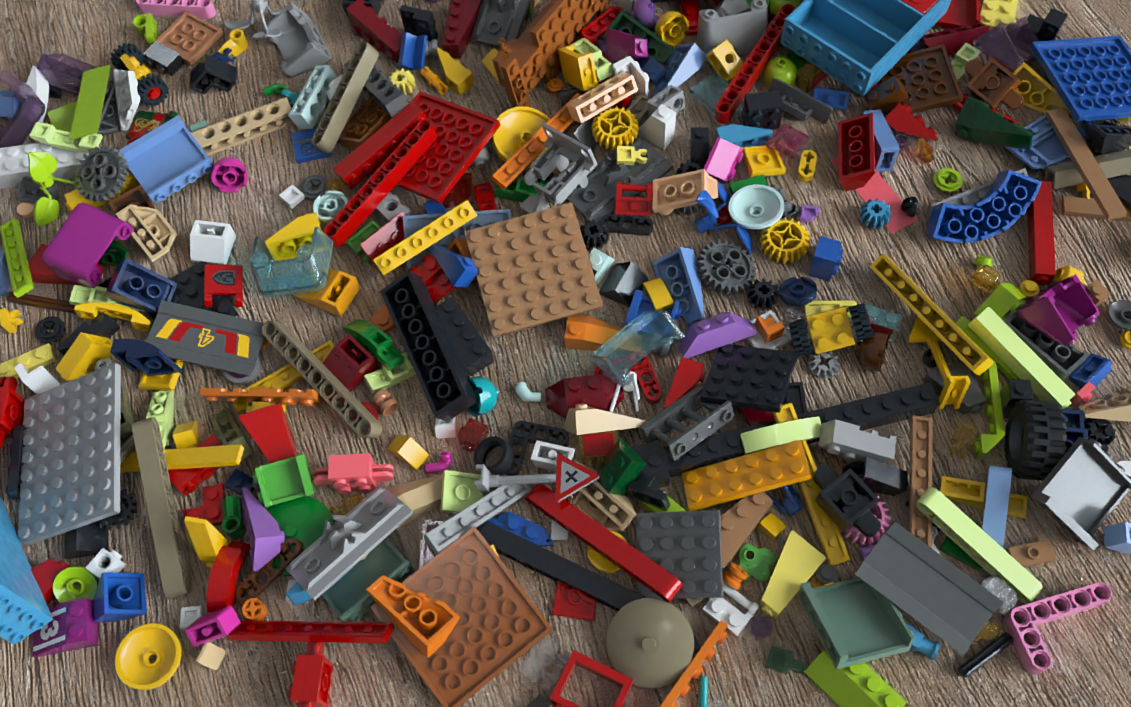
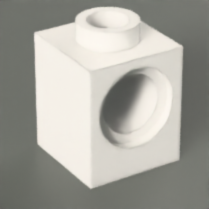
[86,548,126,579]

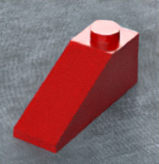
[663,357,706,410]

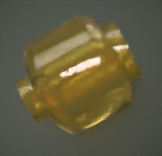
[971,265,1002,293]

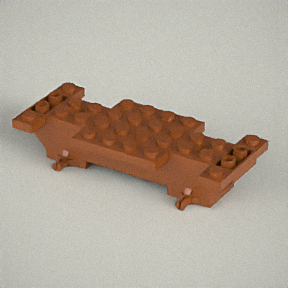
[492,0,611,108]

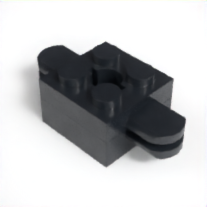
[813,466,881,538]

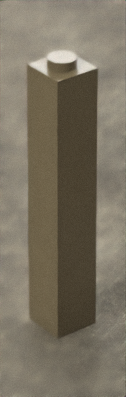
[1045,149,1131,189]

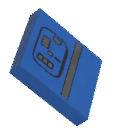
[292,128,331,163]

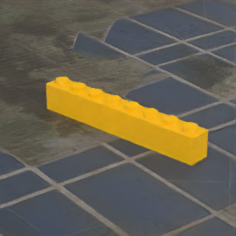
[869,253,995,376]

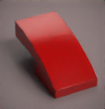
[472,182,498,211]

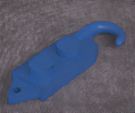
[488,512,554,546]

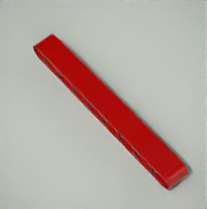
[715,4,796,124]
[323,120,437,248]
[525,483,683,603]

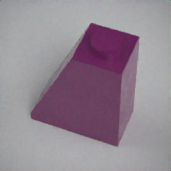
[605,29,648,64]

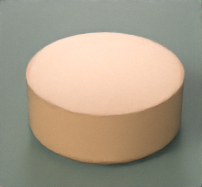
[17,202,35,219]

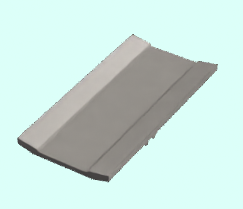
[285,485,413,600]

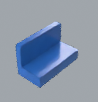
[398,32,427,71]
[813,86,850,110]

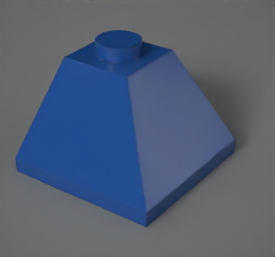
[93,572,147,622]

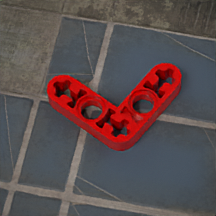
[594,352,662,404]

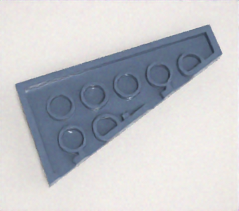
[402,209,512,271]

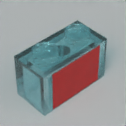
[865,303,903,342]

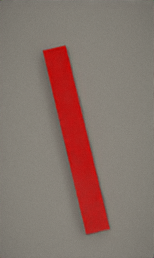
[227,620,394,643]

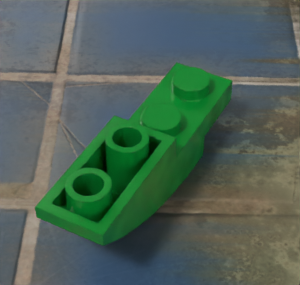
[343,319,405,371]

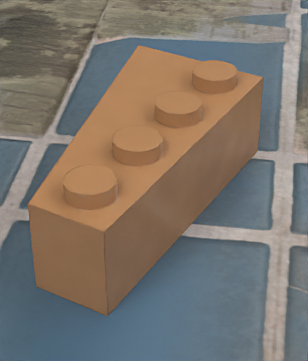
[721,492,773,572]

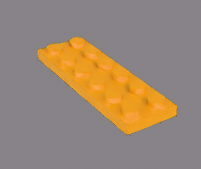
[682,440,812,511]

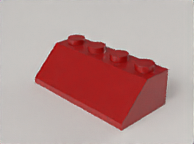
[838,113,875,191]

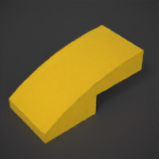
[643,278,674,312]

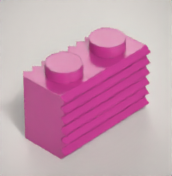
[185,605,240,647]

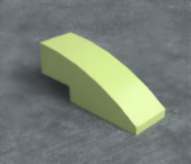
[570,38,613,82]

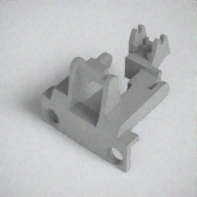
[519,123,598,214]

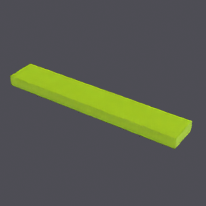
[0,218,34,298]

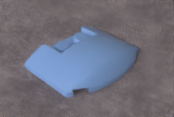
[1004,108,1086,169]

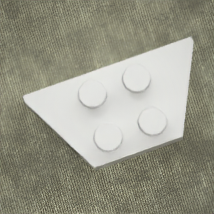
[112,69,140,131]

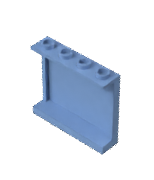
[119,115,214,204]

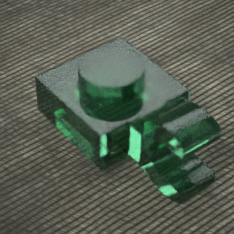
[765,645,806,675]

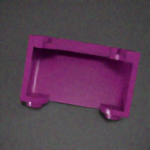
[42,203,134,288]
[1016,274,1100,346]

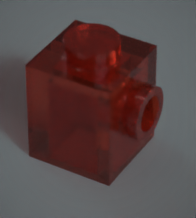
[458,418,489,452]

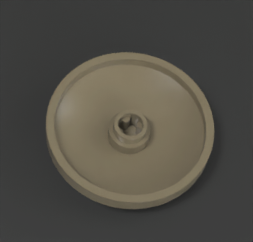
[606,597,694,688]

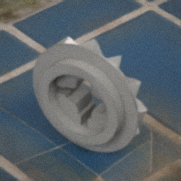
[808,351,840,378]

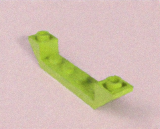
[966,356,1005,461]

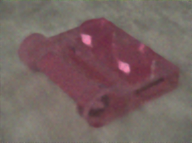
[766,124,810,158]

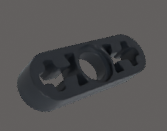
[601,214,653,236]

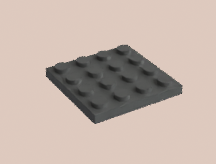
[636,510,723,599]

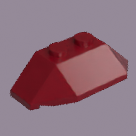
[919,22,989,57]
[545,374,624,419]

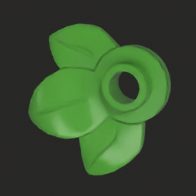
[738,544,778,582]

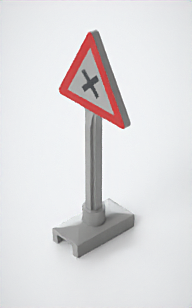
[474,454,600,502]

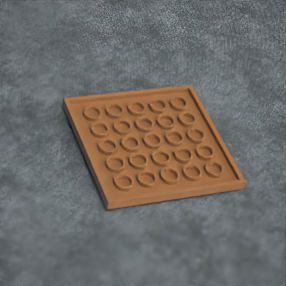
[464,202,603,338]

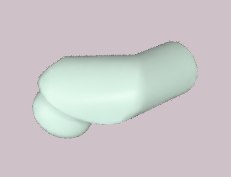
[515,382,541,402]

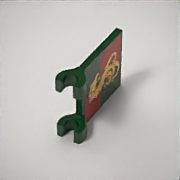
[125,111,177,139]

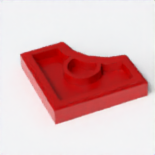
[552,580,597,622]

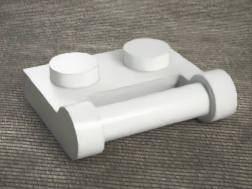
[702,581,760,637]

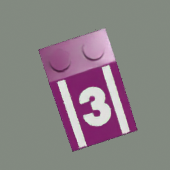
[32,598,98,658]

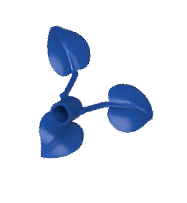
[695,182,753,255]

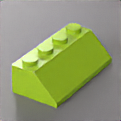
[804,649,907,707]

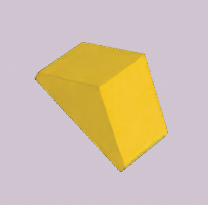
[172,420,201,449]
[386,434,429,471]

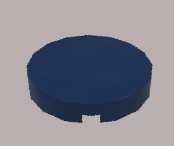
[779,277,817,306]

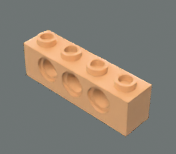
[566,72,638,123]

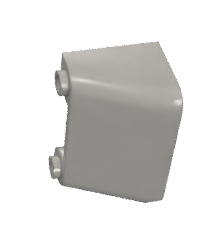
[697,0,768,62]
[263,3,332,77]

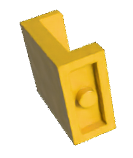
[558,44,598,91]

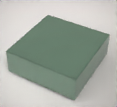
[189,120,209,132]

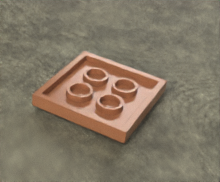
[156,11,224,66]

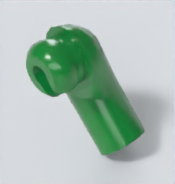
[262,83,287,96]

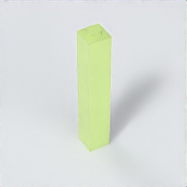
[967,306,1075,409]

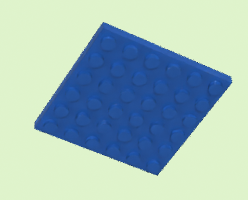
[1029,36,1131,122]

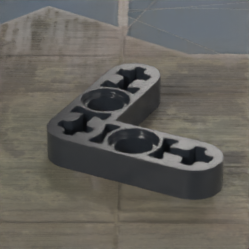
[505,421,569,476]

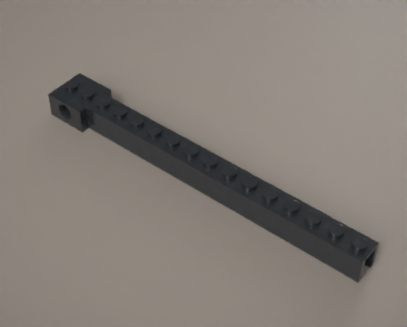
[629,382,940,494]

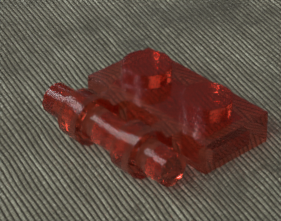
[442,173,473,209]

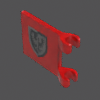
[204,264,243,307]

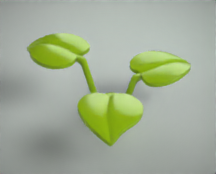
[27,152,79,227]

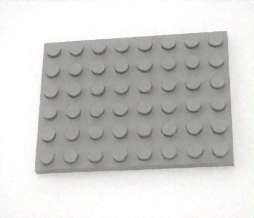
[18,363,121,547]

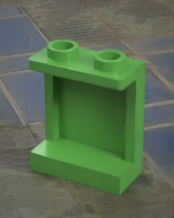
[253,454,316,508]

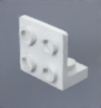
[613,56,649,96]

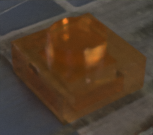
[915,138,933,164]

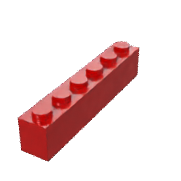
[333,102,429,190]

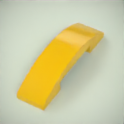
[74,302,152,332]

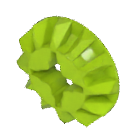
[933,168,963,194]

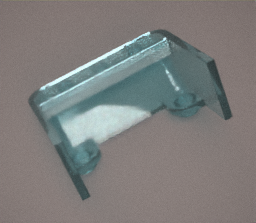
[250,227,334,298]
[590,310,684,386]

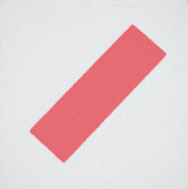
[831,157,918,234]

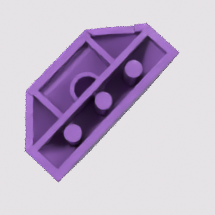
[679,311,757,358]

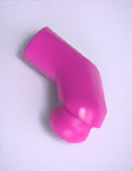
[425,451,452,474]

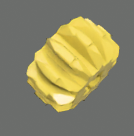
[388,69,415,95]

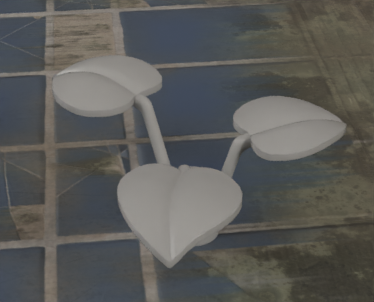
[224,0,297,40]

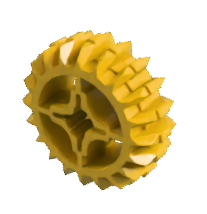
[592,106,639,151]
[759,217,810,264]

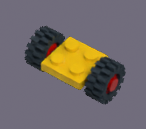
[110,43,169,107]
[789,303,873,356]

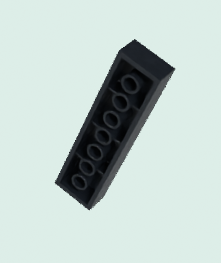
[380,270,478,422]

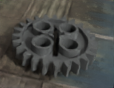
[74,145,129,203]
[697,239,756,295]

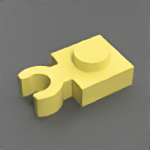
[616,146,647,165]

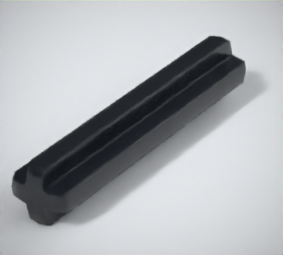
[957,632,1014,678]

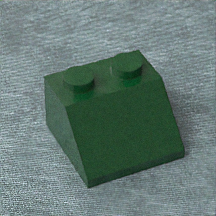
[597,438,646,496]

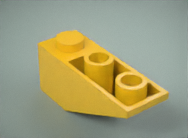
[437,47,474,96]

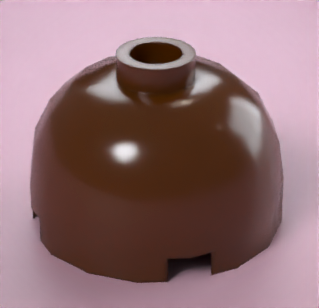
[855,332,889,372]

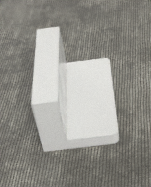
[14,363,60,394]

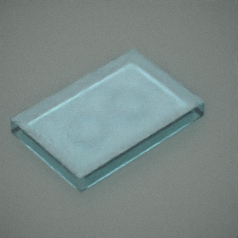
[690,72,744,117]

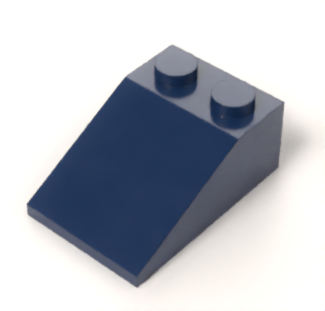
[104,258,178,314]

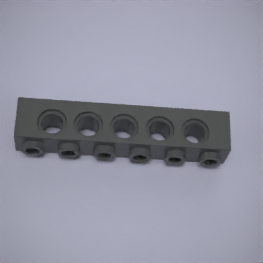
[344,61,408,118]

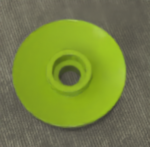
[53,566,98,604]

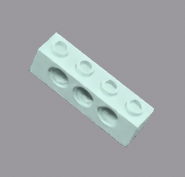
[288,65,337,130]

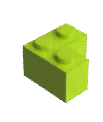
[974,282,1027,322]

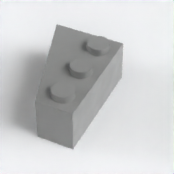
[819,419,896,463]

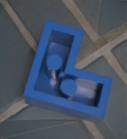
[808,236,843,282]

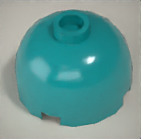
[467,376,499,417]

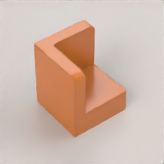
[754,316,785,344]

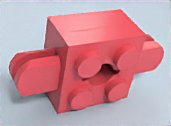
[312,453,394,494]

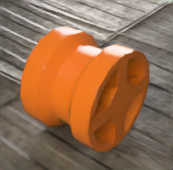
[723,563,749,590]
[242,598,268,621]

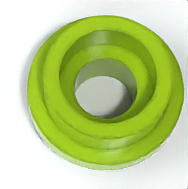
[973,255,993,269]

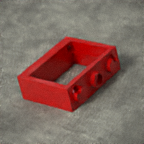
[550,650,633,707]

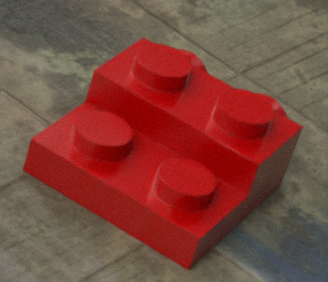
[410,254,456,304]

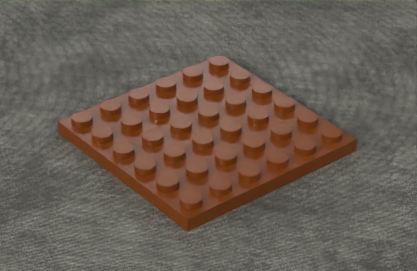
[370,526,553,707]

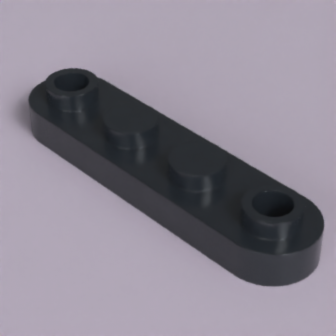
[6,425,27,500]

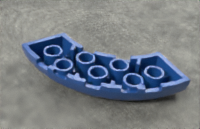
[927,169,1042,243]

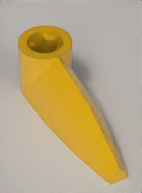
[218,29,249,57]

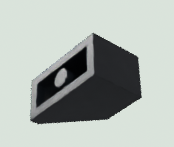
[690,127,709,168]

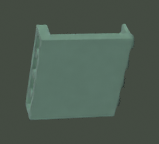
[322,538,415,622]
[797,577,914,670]

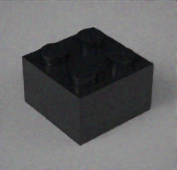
[741,90,784,130]

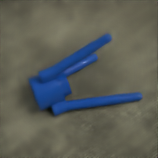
[765,484,804,516]

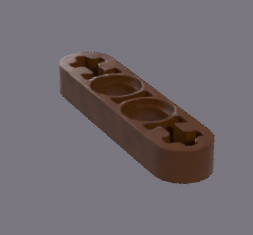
[236,538,303,602]

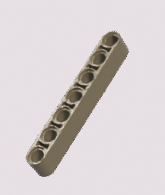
[311,41,379,154]

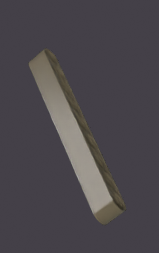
[262,321,382,438]
[132,417,191,599]

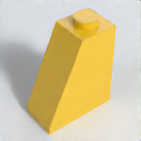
[55,332,113,382]

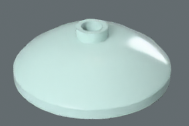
[729,184,784,229]

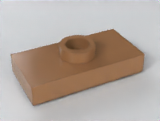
[1006,539,1057,568]

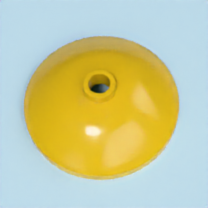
[115,623,182,690]

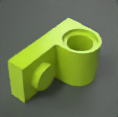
[133,13,158,46]

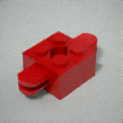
[0,376,24,449]
[288,642,334,707]

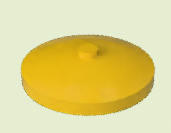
[492,107,550,171]

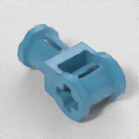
[906,624,940,661]

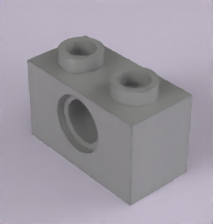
[374,193,411,224]

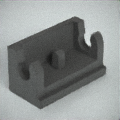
[15,176,59,204]

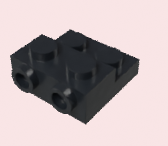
[399,5,438,41]

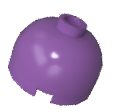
[631,0,658,28]

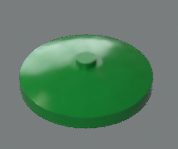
[266,496,335,576]

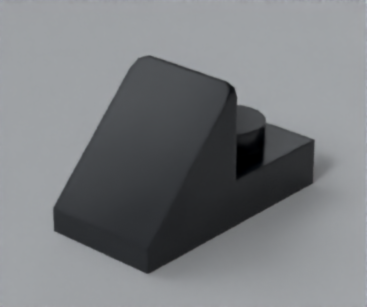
[627,474,670,511]

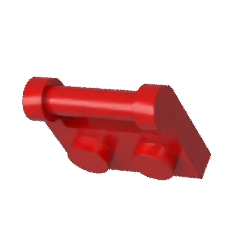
[614,182,653,216]

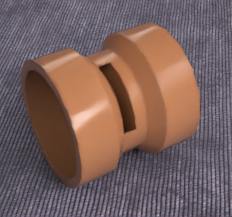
[372,389,399,416]

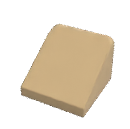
[196,642,226,671]

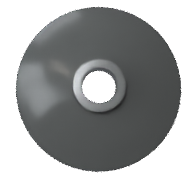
[1108,300,1131,331]

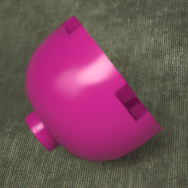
[211,157,248,193]

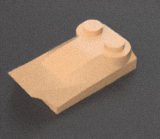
[652,169,718,215]

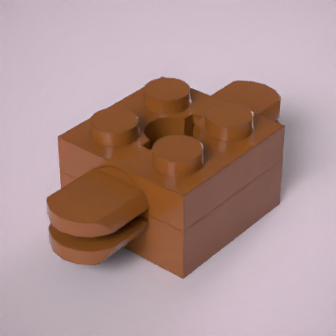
[965,58,1024,110]

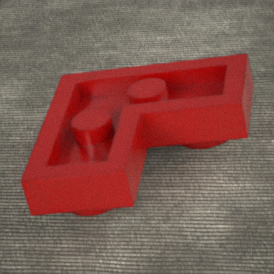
[183,483,225,530]

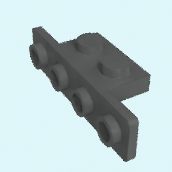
[768,78,833,123]

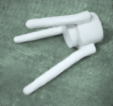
[609,371,640,412]

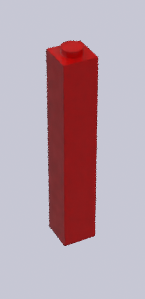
[1027,181,1056,285]

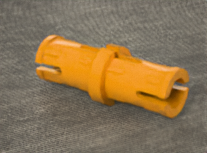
[420,66,448,95]

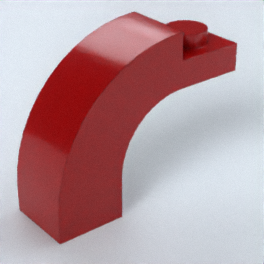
[206,541,251,613]

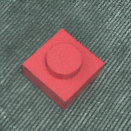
[1070,381,1095,407]

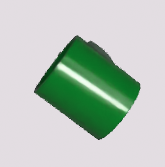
[222,496,246,540]

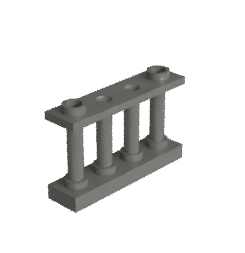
[640,384,735,461]

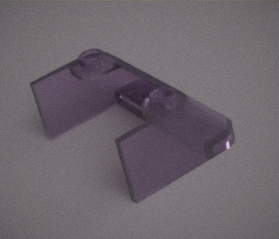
[0,69,45,148]

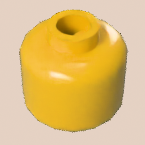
[1053,265,1085,286]

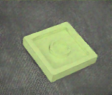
[440,470,483,514]

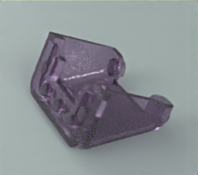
[973,17,1038,70]

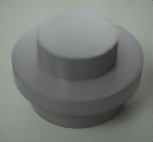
[816,564,838,585]

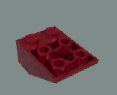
[320,334,379,392]

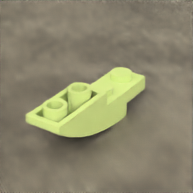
[146,390,174,449]

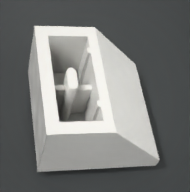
[190,220,236,265]

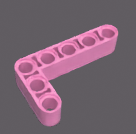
[136,0,216,19]
[1004,582,1112,674]

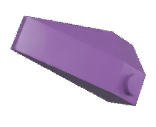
[241,487,284,572]

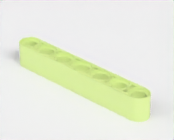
[916,487,1043,604]

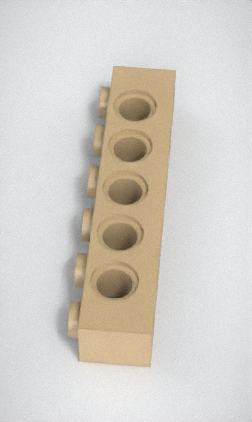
[191,97,294,156]

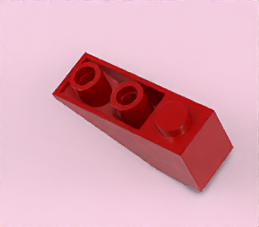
[884,102,938,141]

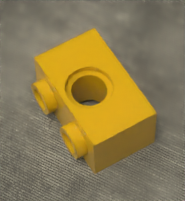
[705,39,743,83]

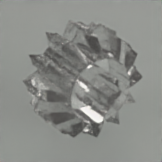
[980,576,1018,614]

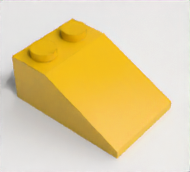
[265,212,328,263]

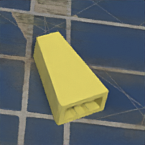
[759,530,827,619]

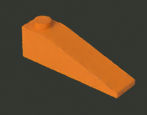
[565,314,643,354]
[366,575,460,658]

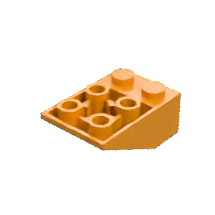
[294,267,360,317]

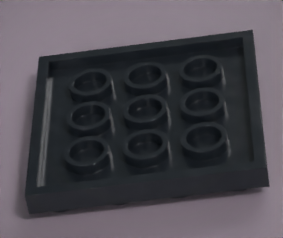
[148,261,238,322]
[700,344,798,413]

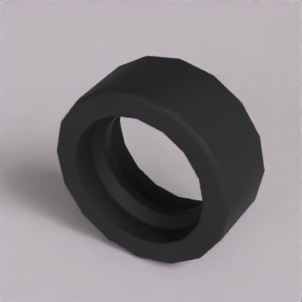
[474,436,514,476]

